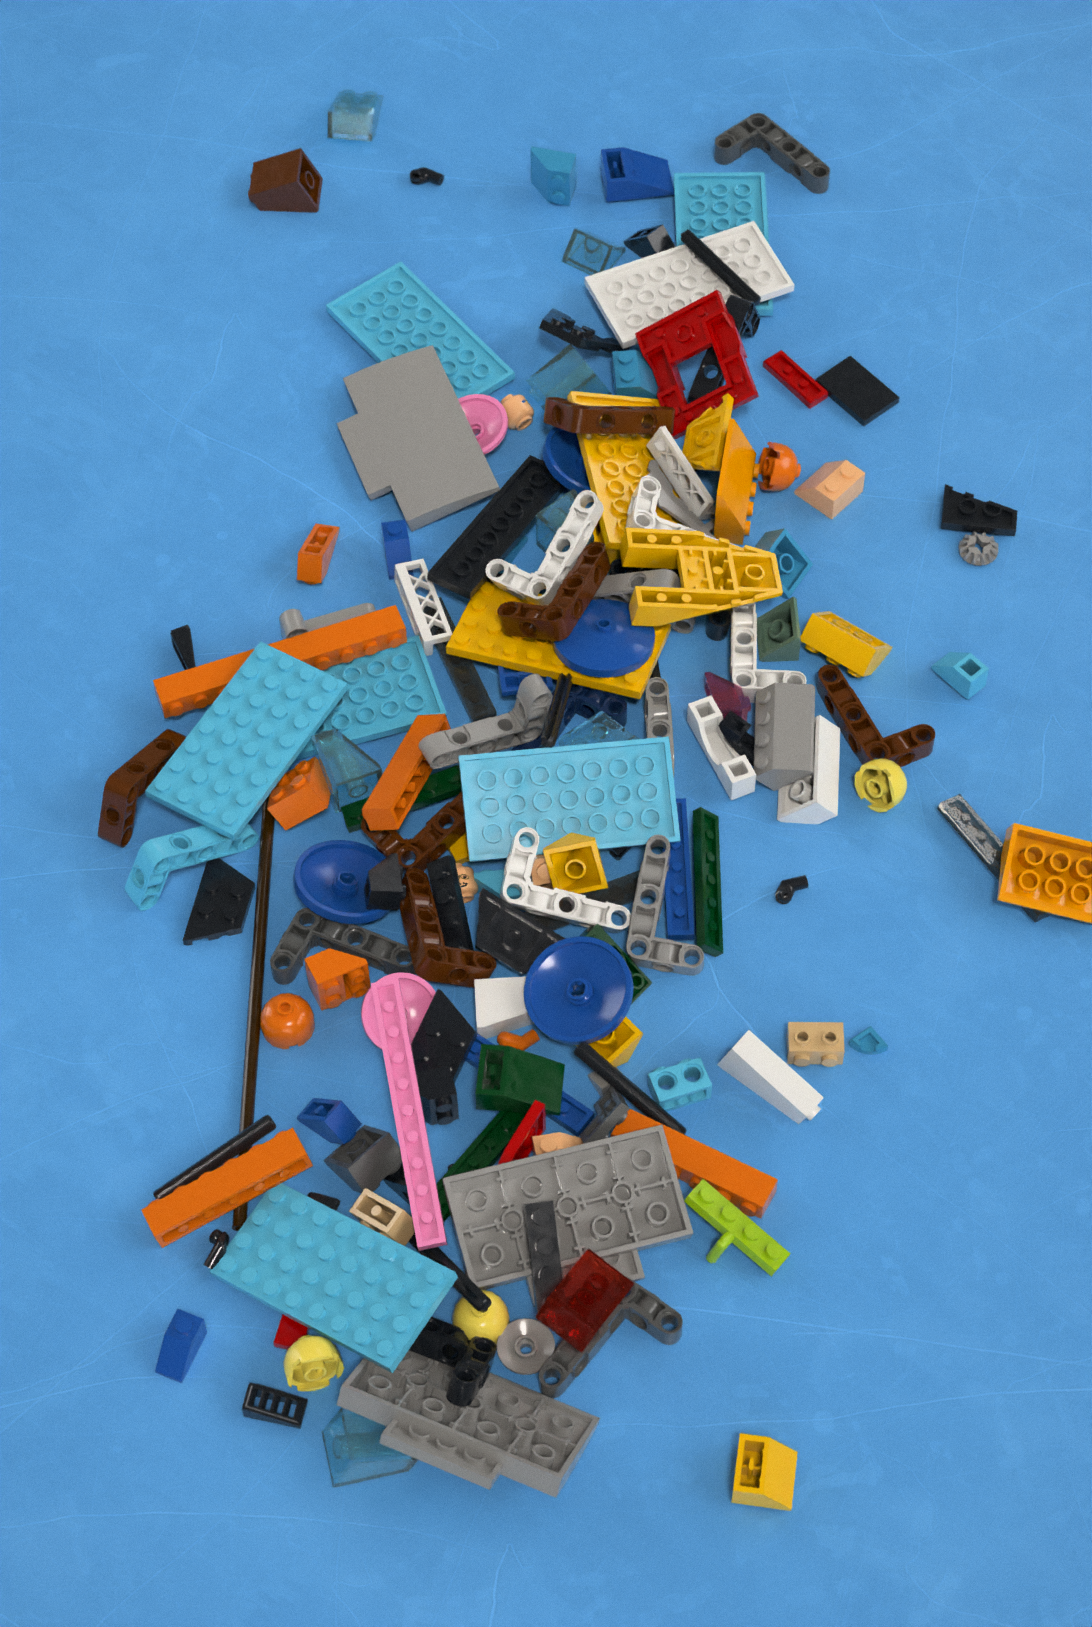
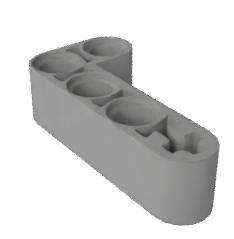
[279,603,376,640]

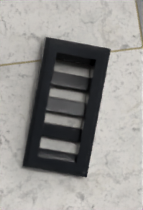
[170,625,195,670]
[242,1382,308,1429]

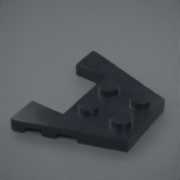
[539,308,630,353]

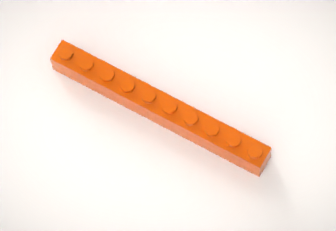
[153,605,407,718]

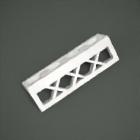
[646,426,716,520]
[394,559,452,656]

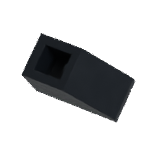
[364,853,406,911]

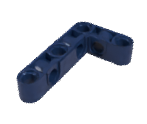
[511,684,627,751]

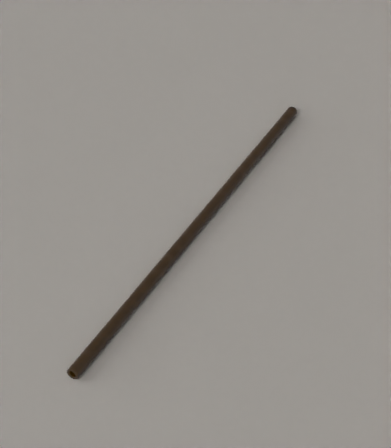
[232,794,275,1231]

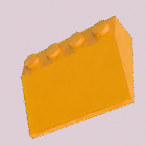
[714,418,760,545]
[997,823,1092,924]

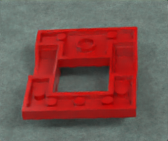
[635,290,759,439]

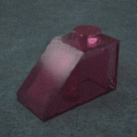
[704,672,751,722]

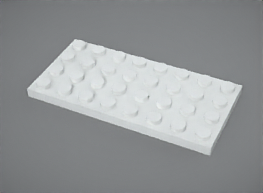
[585,221,794,349]

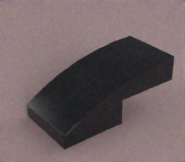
[718,710,755,766]

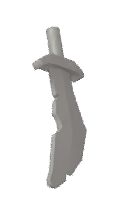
[647,460,715,538]

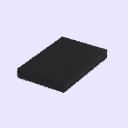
[815,356,899,426]

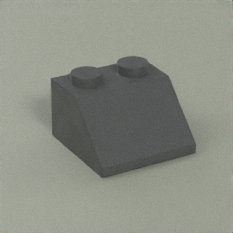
[323,1125,402,1193]

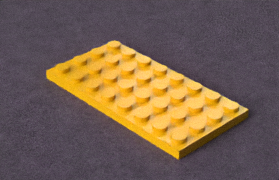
[567,391,685,550]
[446,581,671,699]

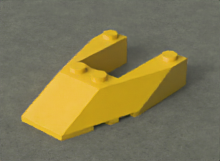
[619,528,783,626]

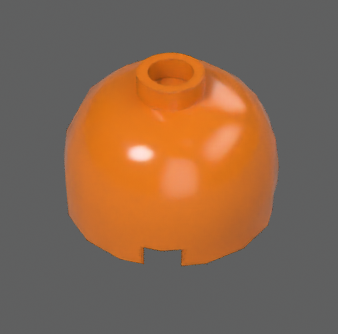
[758,442,801,491]
[260,993,315,1049]

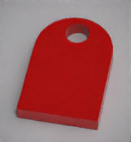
[498,1100,546,1165]

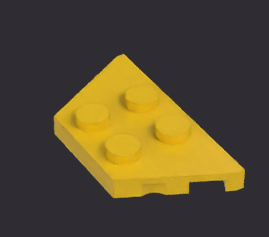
[682,393,734,471]

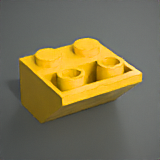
[731,1433,798,1511]

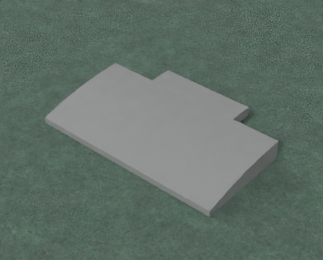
[337,345,500,532]
[442,1125,694,1307]
[337,1350,600,1498]

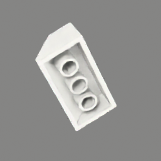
[777,715,840,824]

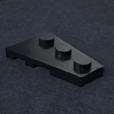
[941,484,1017,536]

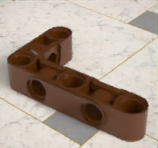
[544,397,675,434]
[497,542,611,641]
[817,665,935,767]
[98,729,187,848]
[361,792,466,875]
[400,868,496,988]

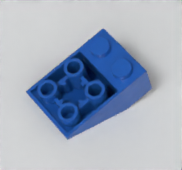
[600,147,674,202]

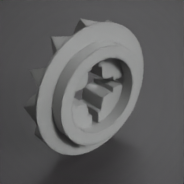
[959,531,998,566]

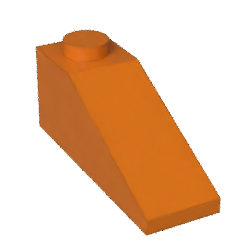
[297,523,340,584]

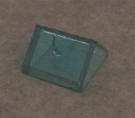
[562,228,626,275]

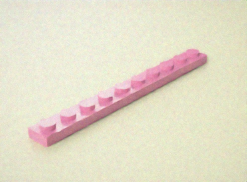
[371,978,447,1251]

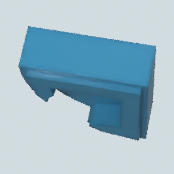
[849,1026,888,1055]

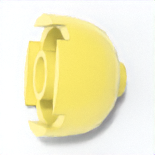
[855,758,907,812]
[452,1290,510,1345]
[283,1335,344,1392]

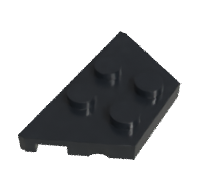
[183,858,255,946]
[475,888,565,976]
[411,989,478,1083]

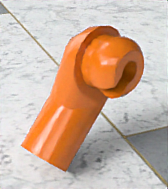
[497,1029,540,1051]

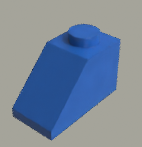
[381,519,414,580]
[296,1098,361,1144]
[155,1309,207,1383]

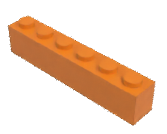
[362,714,451,831]
[611,1109,778,1219]
[141,1128,313,1248]

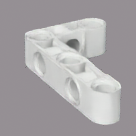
[625,476,737,546]
[486,490,604,606]
[730,602,807,703]
[500,827,631,933]

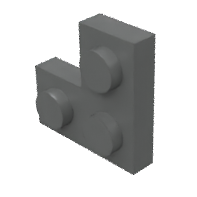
[580,1086,630,1144]

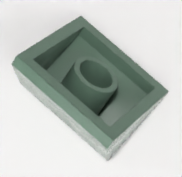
[757,597,801,662]

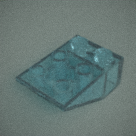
[328,90,383,141]

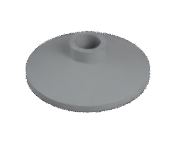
[497,1318,555,1375]

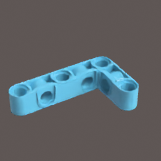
[124,823,259,911]

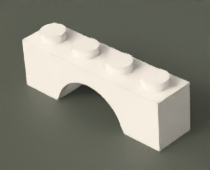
[687,696,756,800]

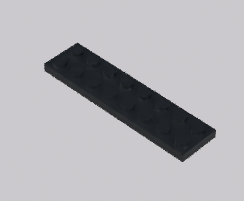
[427,455,565,599]

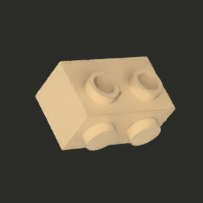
[786,1022,845,1067]
[349,1188,415,1246]

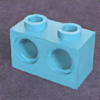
[648,1057,712,1112]

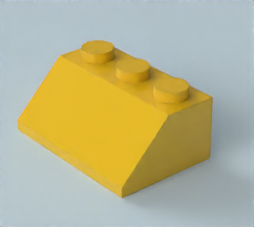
[801,611,892,678]

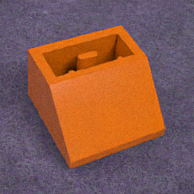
[267,757,331,831]
[304,948,371,1011]

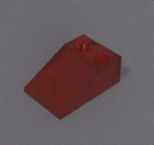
[535,1248,635,1353]

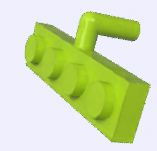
[684,1179,791,1277]

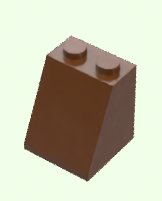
[248,148,323,213]

